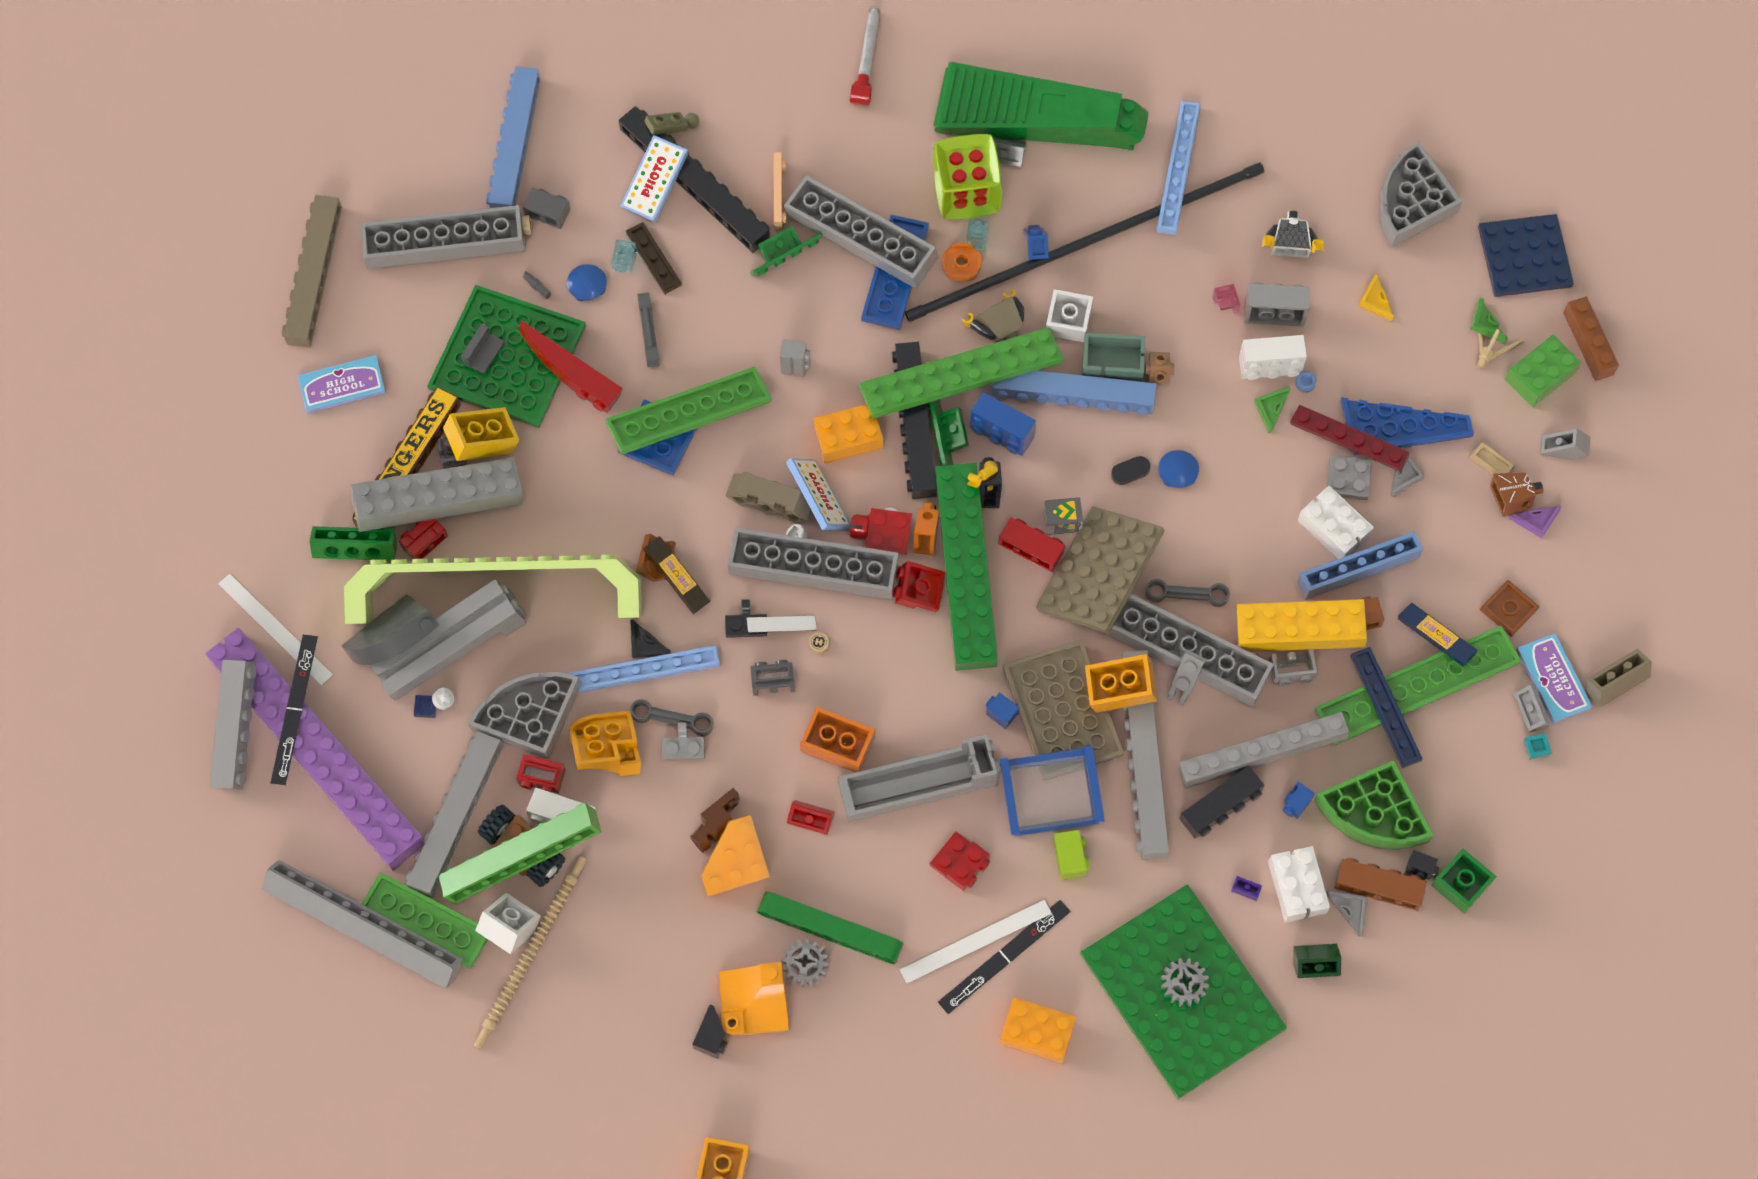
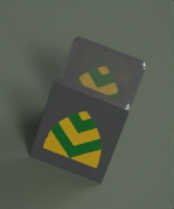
[1043,497,1083,535]

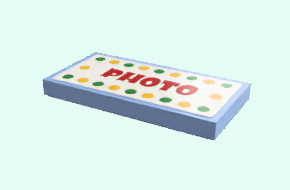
[620,135,689,222]
[786,458,852,531]

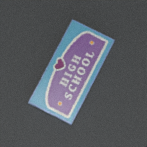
[298,355,386,413]
[1516,633,1592,724]

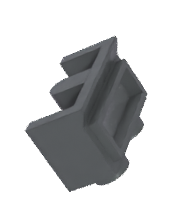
[750,660,795,696]

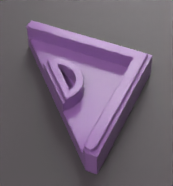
[1509,505,1562,538]

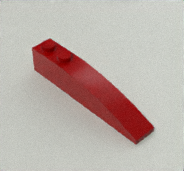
[519,321,623,413]

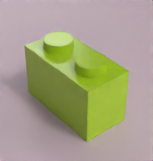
[1053,830,1090,880]

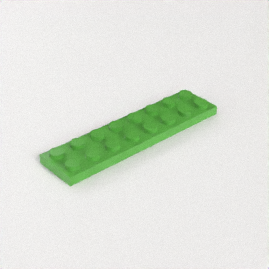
[606,367,771,455]

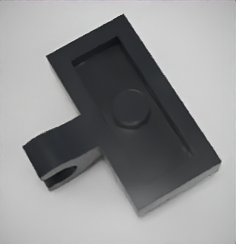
[725,599,768,638]

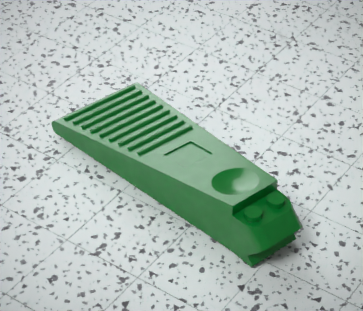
[934,62,1148,150]

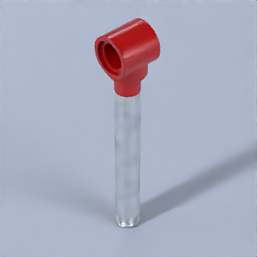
[850,7,880,106]

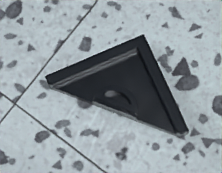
[630,619,671,658]

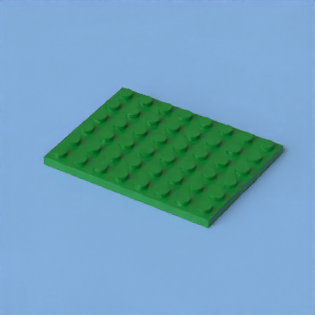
[1080,884,1287,1099]

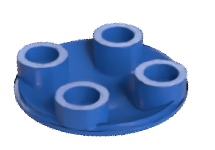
[567,264,607,301]
[1158,450,1199,488]

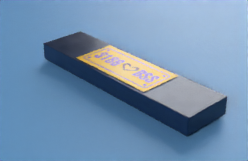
[1398,603,1477,667]

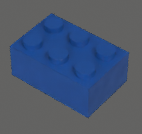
[970,392,1036,456]

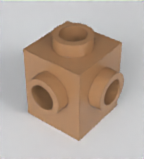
[1145,352,1174,384]

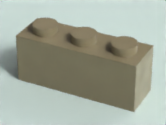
[1587,649,1652,707]

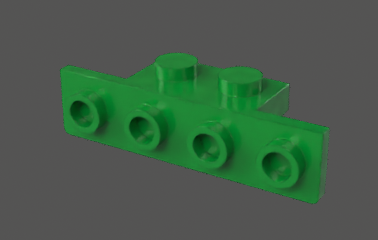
[750,226,823,276]
[927,399,969,466]

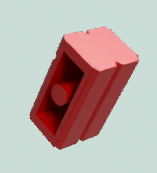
[399,519,448,559]

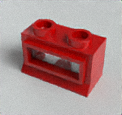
[516,754,566,794]

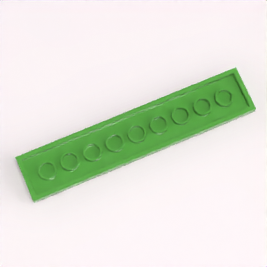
[859,328,1063,419]
[1315,626,1521,746]

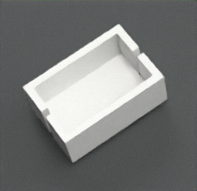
[1239,335,1307,380]
[1297,486,1374,559]
[1268,846,1330,923]

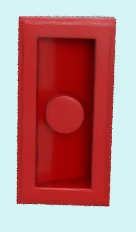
[787,800,835,835]

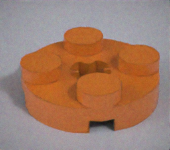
[942,242,982,281]

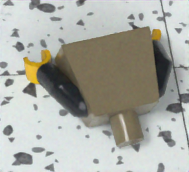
[962,289,1024,342]

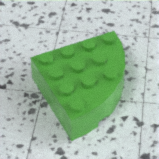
[1314,760,1434,850]

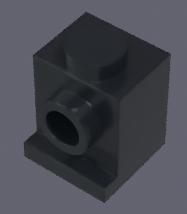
[1403,850,1439,880]

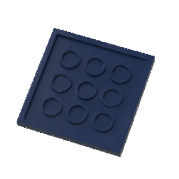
[1478,214,1574,297]

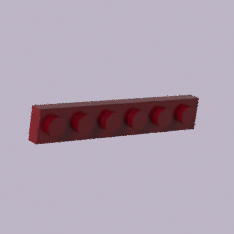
[1290,405,1410,472]

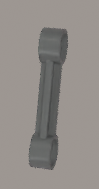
[637,292,660,367]
[1146,579,1230,607]
[630,699,713,736]

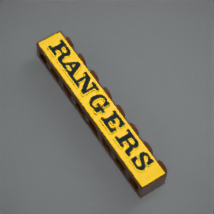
[352,387,461,529]

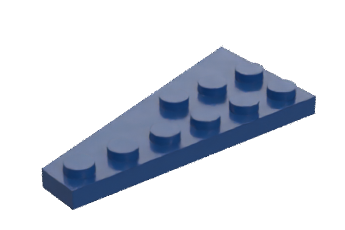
[1340,397,1474,455]

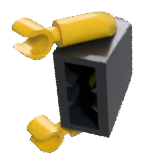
[967,457,1002,510]

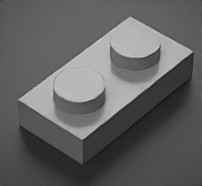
[1514,685,1550,732]

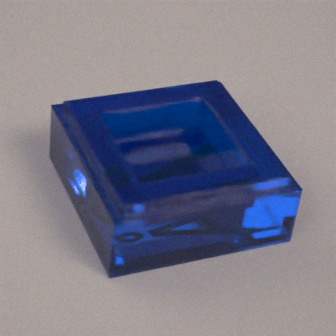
[413,695,437,718]

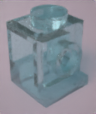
[611,239,637,273]

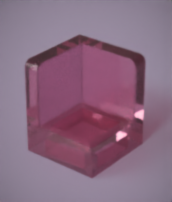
[1213,284,1240,314]

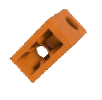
[913,503,939,556]

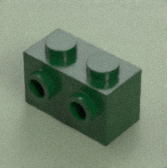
[1293,943,1341,978]

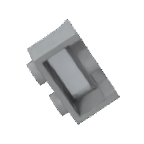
[1269,649,1317,686]

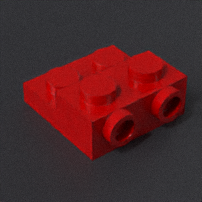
[893,561,945,612]
[930,831,991,891]

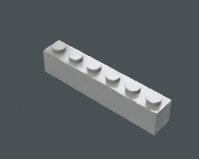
[210,660,256,790]

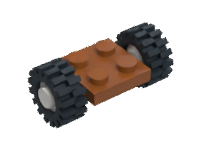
[478,804,565,887]

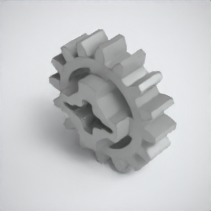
[781,939,829,987]
[1161,958,1209,1007]

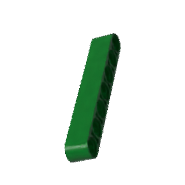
[757,891,904,964]

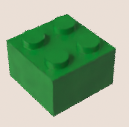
[1431,848,1497,914]

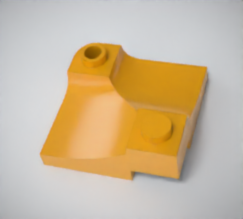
[569,711,641,776]
[719,962,790,1036]

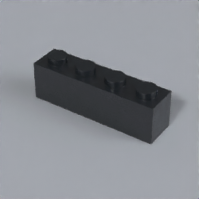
[1179,765,1264,839]

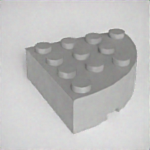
[1379,141,1462,247]
[468,672,582,760]

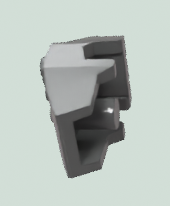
[438,437,467,469]

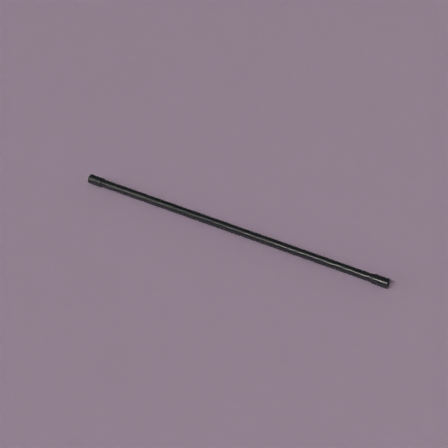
[905,162,1264,322]

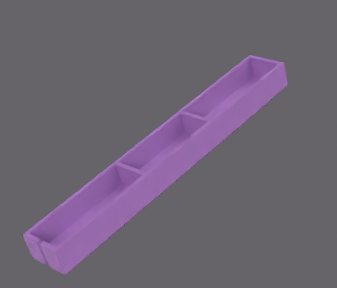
[205,627,425,871]

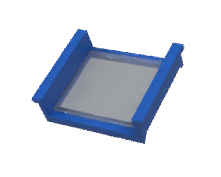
[999,745,1105,836]

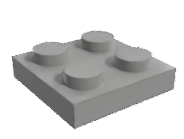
[1327,455,1371,500]

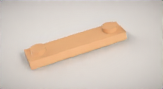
[774,152,786,231]

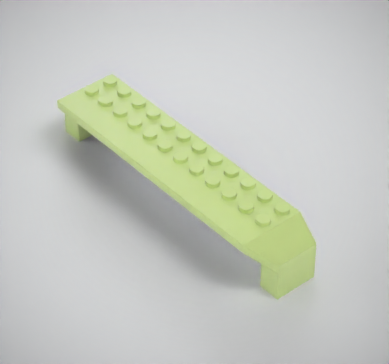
[344,554,642,624]

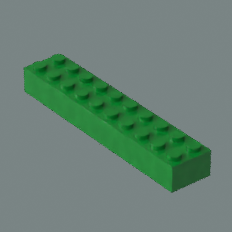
[935,463,998,671]

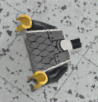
[1262,211,1324,258]

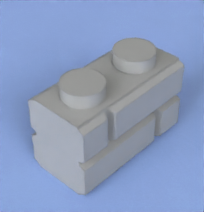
[780,339,811,377]

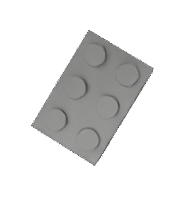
[1244,282,1310,327]

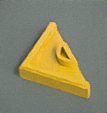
[1359,274,1394,322]

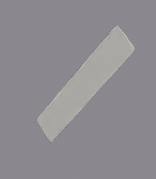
[747,616,817,632]

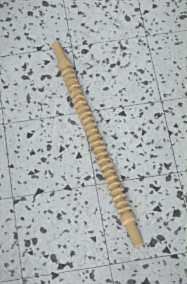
[473,856,587,1050]

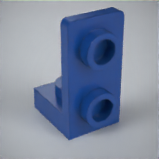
[1023,225,1049,260]

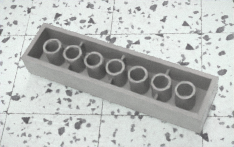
[784,175,939,289]
[361,205,525,269]
[351,457,523,532]
[728,528,899,600]
[1103,594,1274,707]

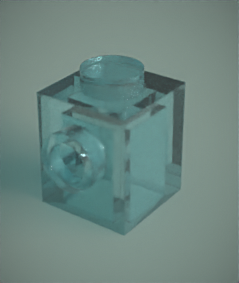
[967,219,989,251]

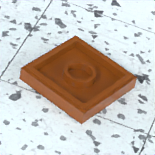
[1480,580,1540,637]

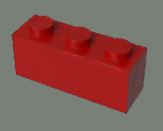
[998,517,1065,573]

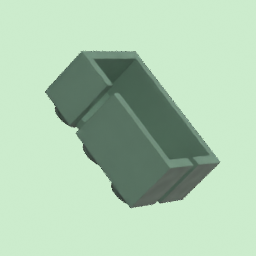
[1082,333,1145,382]

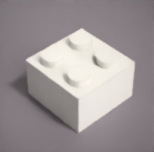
[1046,289,1093,343]
[475,893,541,954]

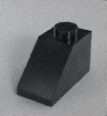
[692,1005,728,1059]

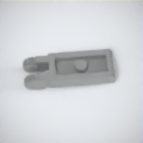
[1167,650,1206,706]

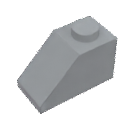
[1541,428,1591,460]

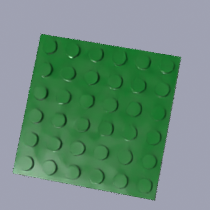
[427,285,586,428]

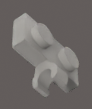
[662,723,705,759]

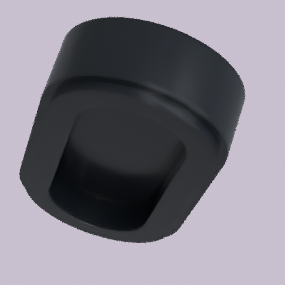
[1111,456,1151,485]

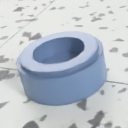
[1295,371,1316,393]

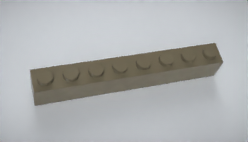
[282,195,342,347]

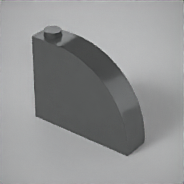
[341,594,439,665]

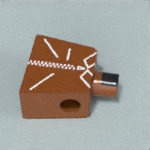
[1490,473,1543,517]

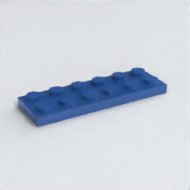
[861,215,929,330]

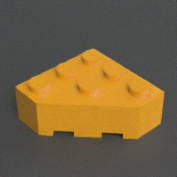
[701,814,770,896]

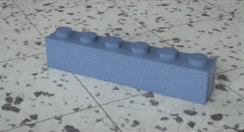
[1297,531,1423,600]

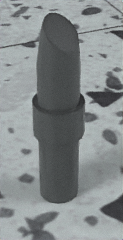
[523,271,551,299]

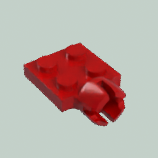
[850,508,912,554]

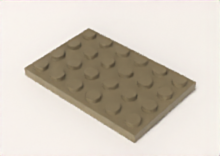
[1036,506,1165,634]
[1002,640,1124,781]

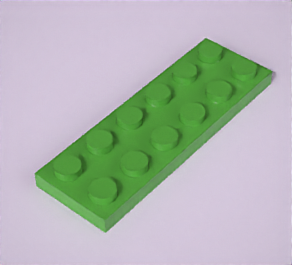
[361,872,488,970]

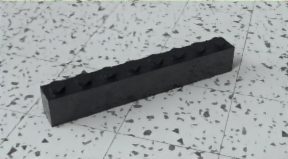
[892,341,937,499]

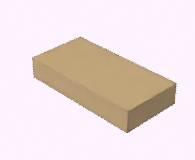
[1469,442,1515,476]

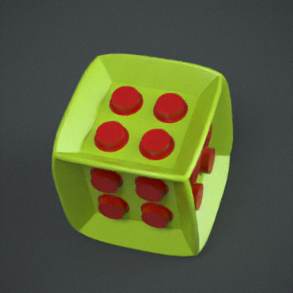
[932,134,1002,220]

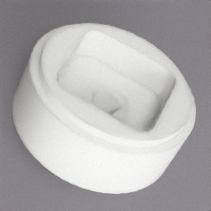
[786,524,807,538]
[432,688,454,710]

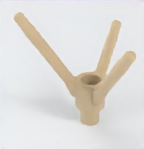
[1476,329,1523,369]

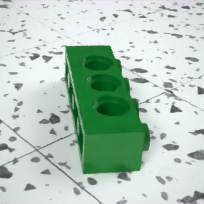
[309,526,397,561]

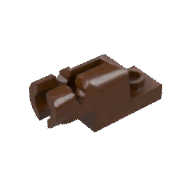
[690,788,740,853]

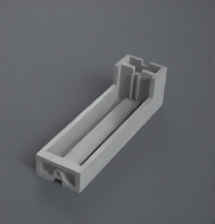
[371,579,527,701]
[838,734,1000,823]

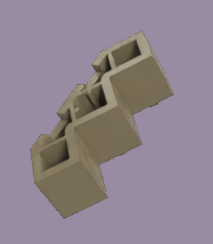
[725,472,812,523]

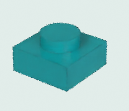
[1523,733,1552,760]

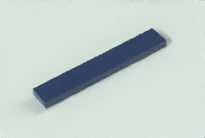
[1350,647,1423,768]

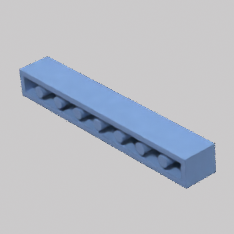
[486,66,540,208]
[992,371,1156,415]

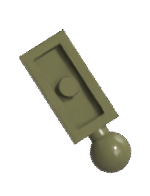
[644,112,700,135]

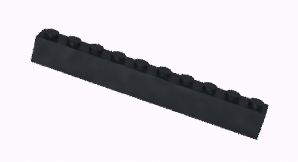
[618,106,770,253]

